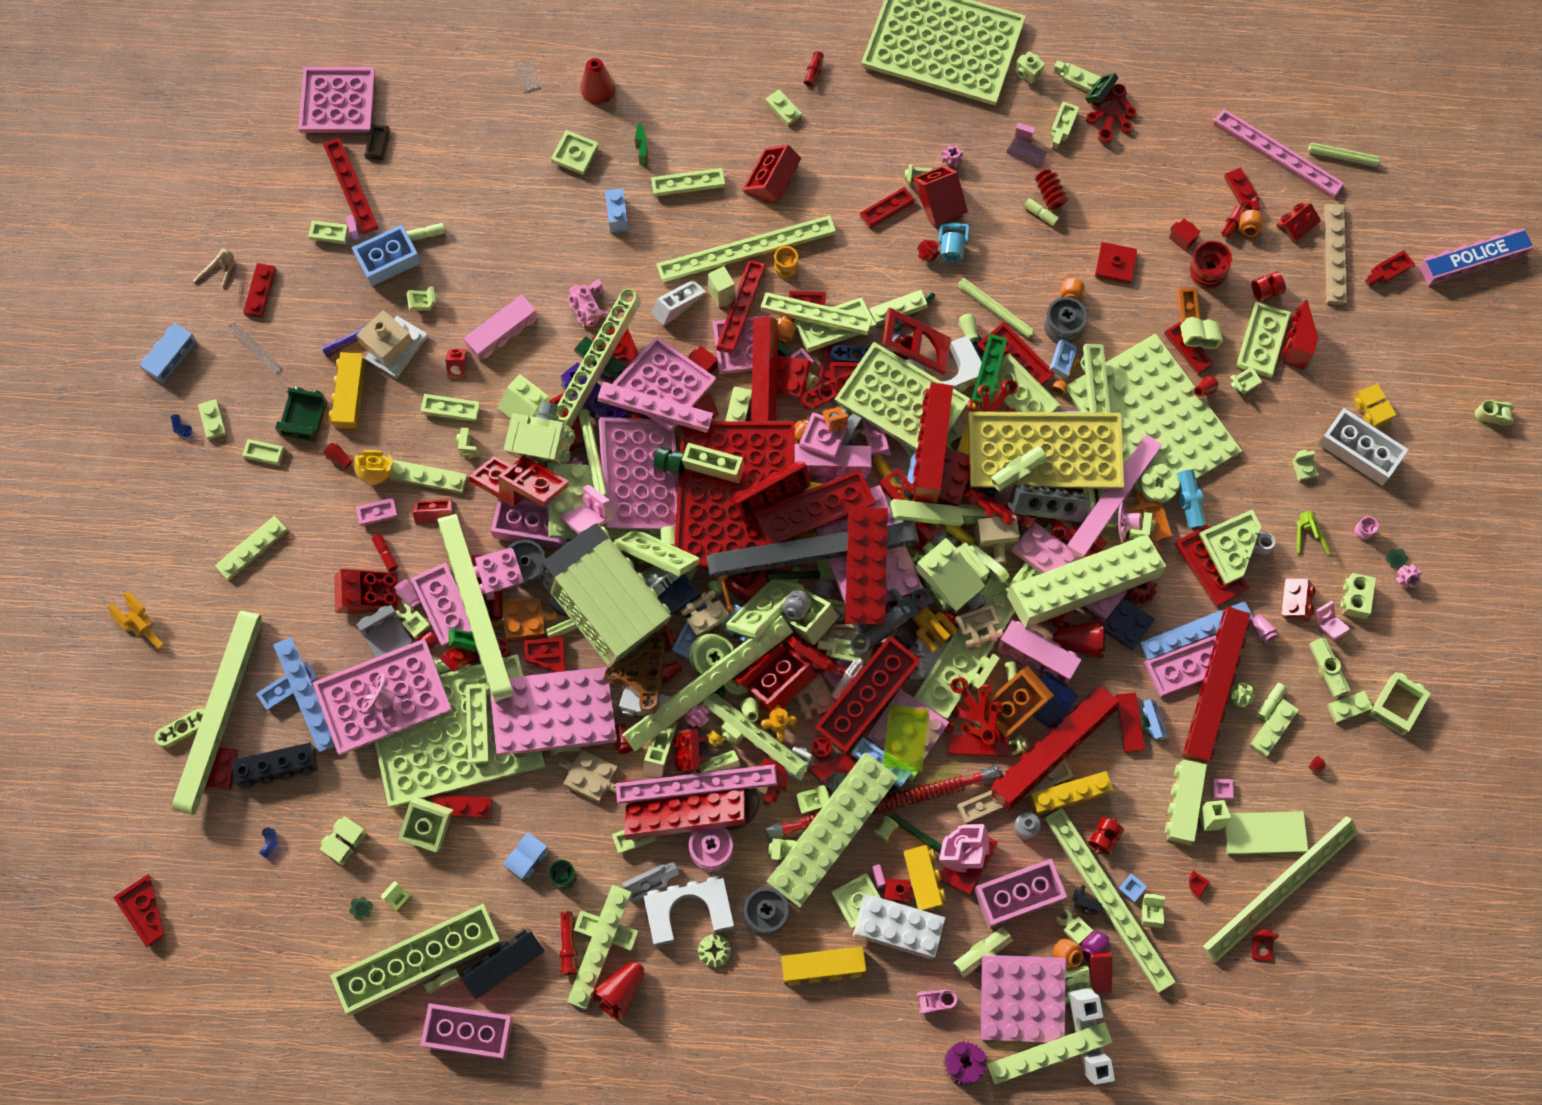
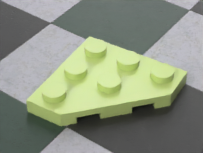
[1199,510,1261,585]

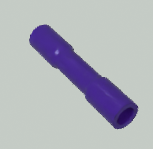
[321,325,366,357]

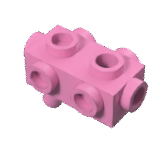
[568,285,609,327]

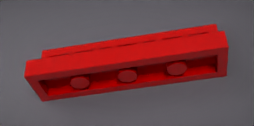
[879,468,946,544]

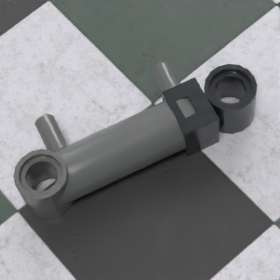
[850,587,931,655]

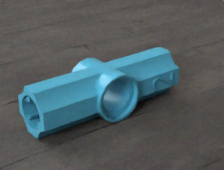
[1177,469,1206,528]

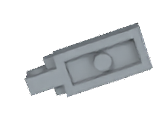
[622,862,679,902]

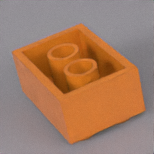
[986,666,1054,737]

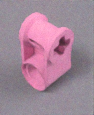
[917,990,957,1014]

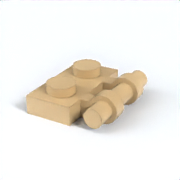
[680,590,730,637]
[955,605,1004,649]
[794,673,835,721]

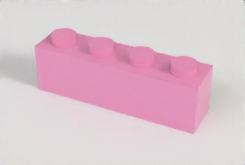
[464,295,538,361]

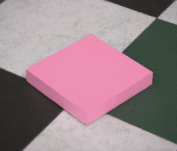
[799,412,848,460]

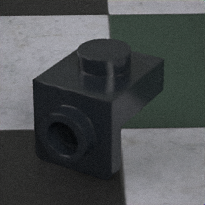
[1072,885,1102,916]

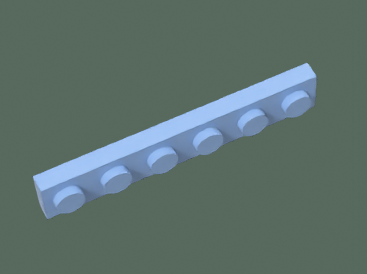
[1139,601,1253,660]
[273,637,335,753]

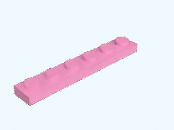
[597,382,713,432]

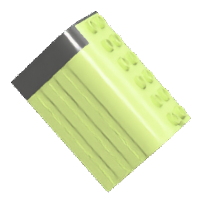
[538,523,671,667]

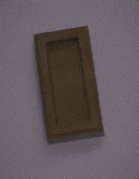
[364,124,390,160]

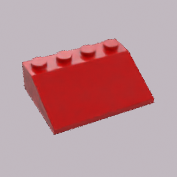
[731,460,811,523]

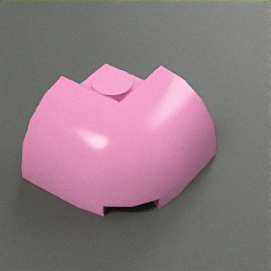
[939,824,989,872]

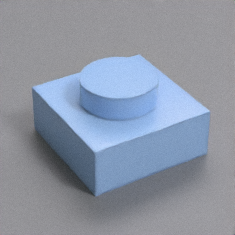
[1118,873,1147,903]

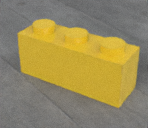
[903,845,947,911]

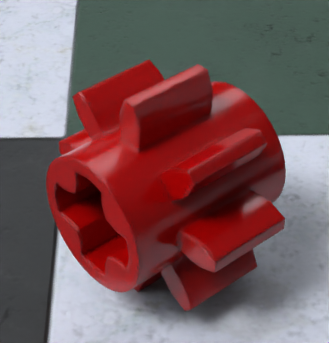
[917,239,940,262]

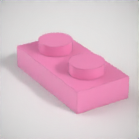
[356,498,398,526]

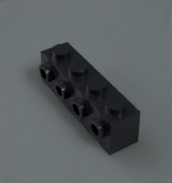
[231,742,318,789]
[460,928,545,1000]

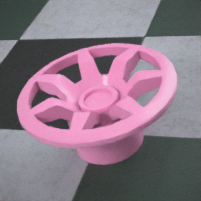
[1118,502,1142,544]
[362,673,395,713]

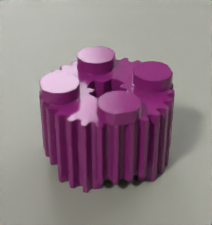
[943,1041,987,1086]

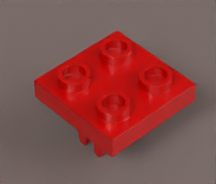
[673,729,710,771]

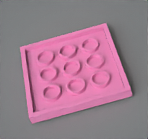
[298,67,376,133]
[613,336,716,432]
[981,955,1066,1042]

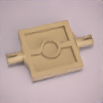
[559,750,617,803]

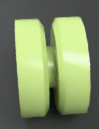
[688,634,734,674]

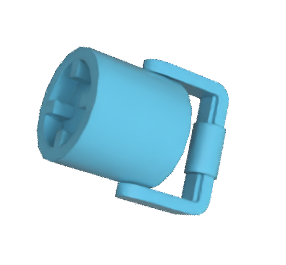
[939,223,969,263]

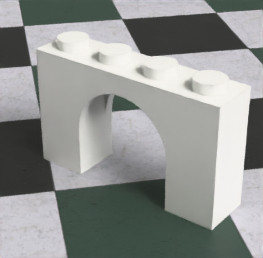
[906,335,982,392]
[644,876,734,947]
[1068,988,1115,1085]

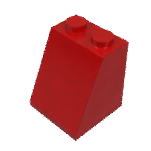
[912,165,968,226]

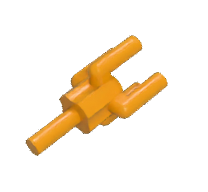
[107,591,164,649]
[904,596,958,653]
[761,705,797,744]

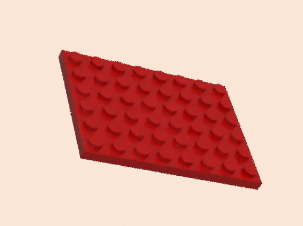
[674,421,796,569]

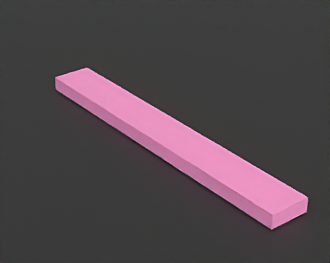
[1213,109,1345,199]
[1067,435,1162,558]
[616,765,777,804]

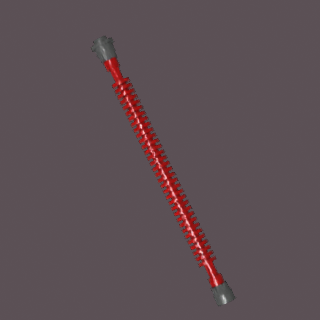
[765,764,1003,842]

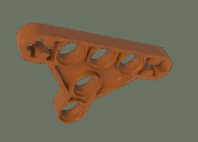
[605,633,667,715]

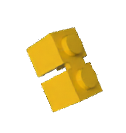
[1353,383,1396,428]

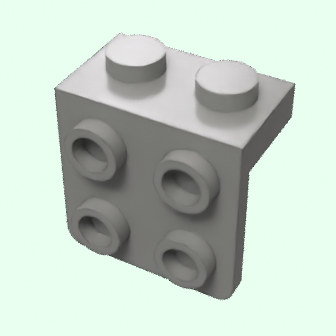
[356,605,412,657]

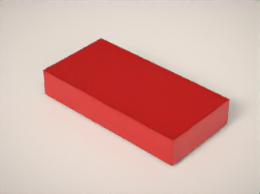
[1090,953,1112,994]

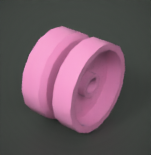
[689,827,733,872]

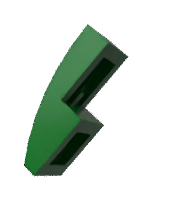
[635,123,648,165]

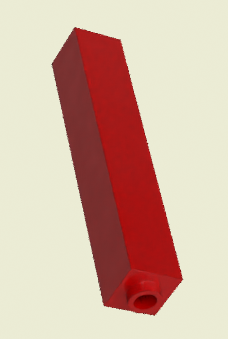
[751,316,778,421]

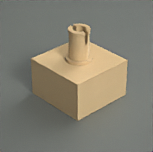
[356,310,413,367]
[974,515,1019,565]

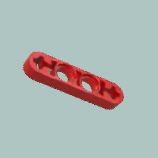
[801,370,854,410]

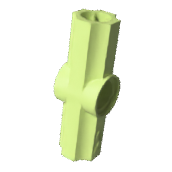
[990,446,1047,492]
[1309,638,1351,698]
[953,927,1013,977]

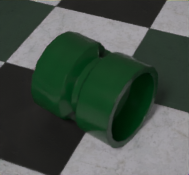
[653,447,686,477]
[548,859,577,890]

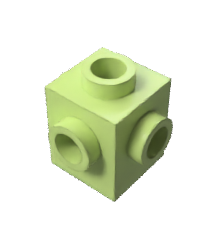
[1016,51,1045,84]

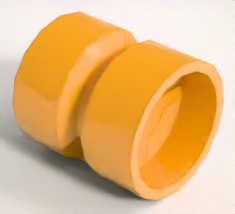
[774,246,798,279]

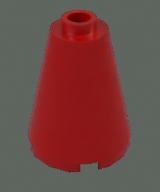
[580,58,615,104]
[1053,620,1105,659]
[590,961,645,1021]

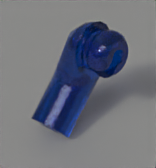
[170,414,192,437]
[259,827,278,859]

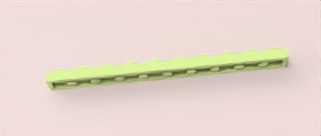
[657,215,836,283]
[1083,344,1122,527]
[622,615,793,751]
[1044,808,1175,993]
[1203,816,1358,963]

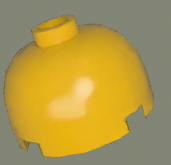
[354,450,393,486]

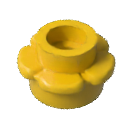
[707,730,725,747]

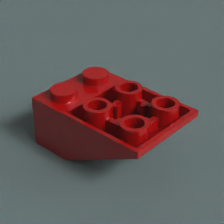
[1282,300,1318,369]
[334,569,399,614]

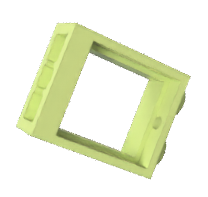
[1369,672,1431,736]

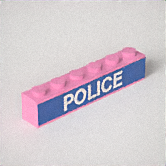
[1419,229,1533,286]

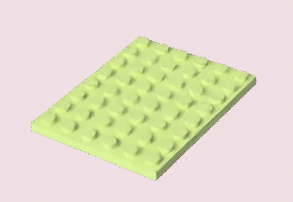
[861,0,1026,106]
[1066,334,1242,503]
[375,654,545,808]

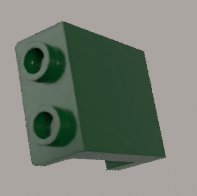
[275,387,327,442]

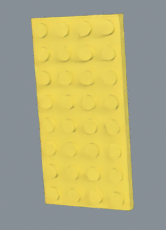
[968,412,1124,489]

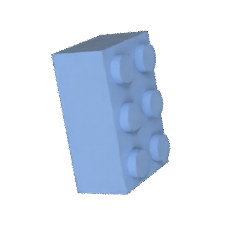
[352,225,421,287]

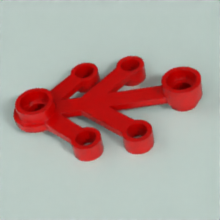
[1086,83,1136,144]
[967,380,1018,412]
[965,488,1037,528]
[951,677,1003,745]

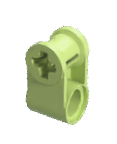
[1475,400,1514,426]

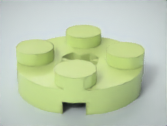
[1140,464,1179,503]

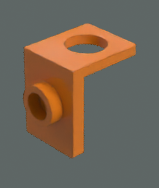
[823,407,848,432]

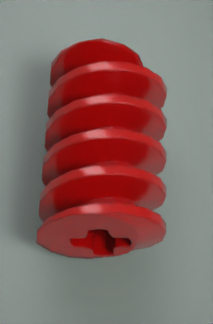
[1035,169,1069,210]

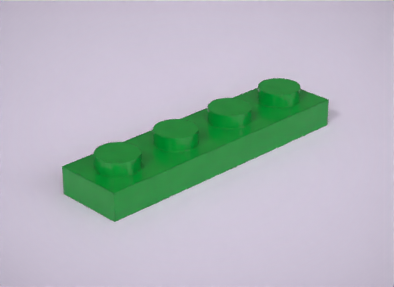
[971,334,1007,406]

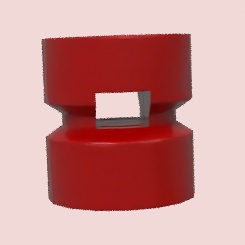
[1251,271,1286,302]

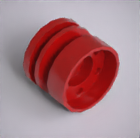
[1189,240,1232,289]

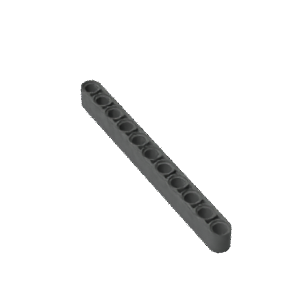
[706,522,919,578]

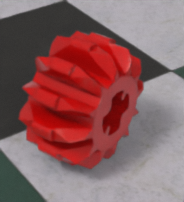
[1126,581,1157,605]

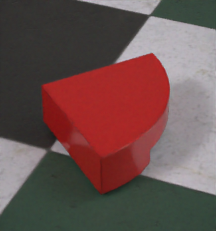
[1189,871,1210,899]

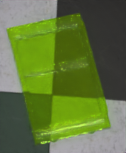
[882,704,929,772]

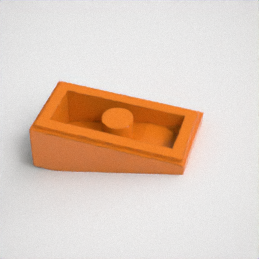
[1176,287,1200,323]

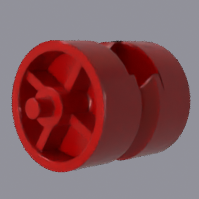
[1088,817,1124,855]

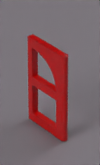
[882,307,951,375]

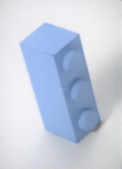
[140,323,197,384]

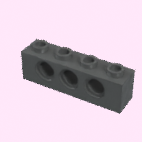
[1008,484,1090,522]

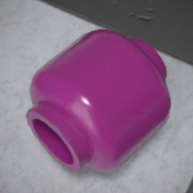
[1081,932,1111,962]

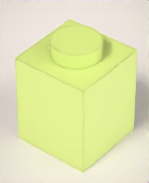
[1198,800,1231,831]

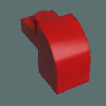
[761,757,788,807]

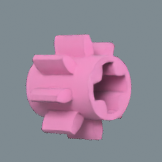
[942,145,963,168]
[1396,564,1422,589]
[685,704,710,728]

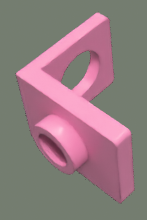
[1316,601,1350,640]

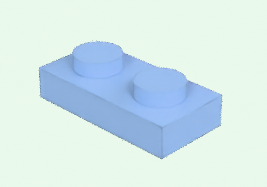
[1049,338,1077,379]
[1143,699,1168,741]

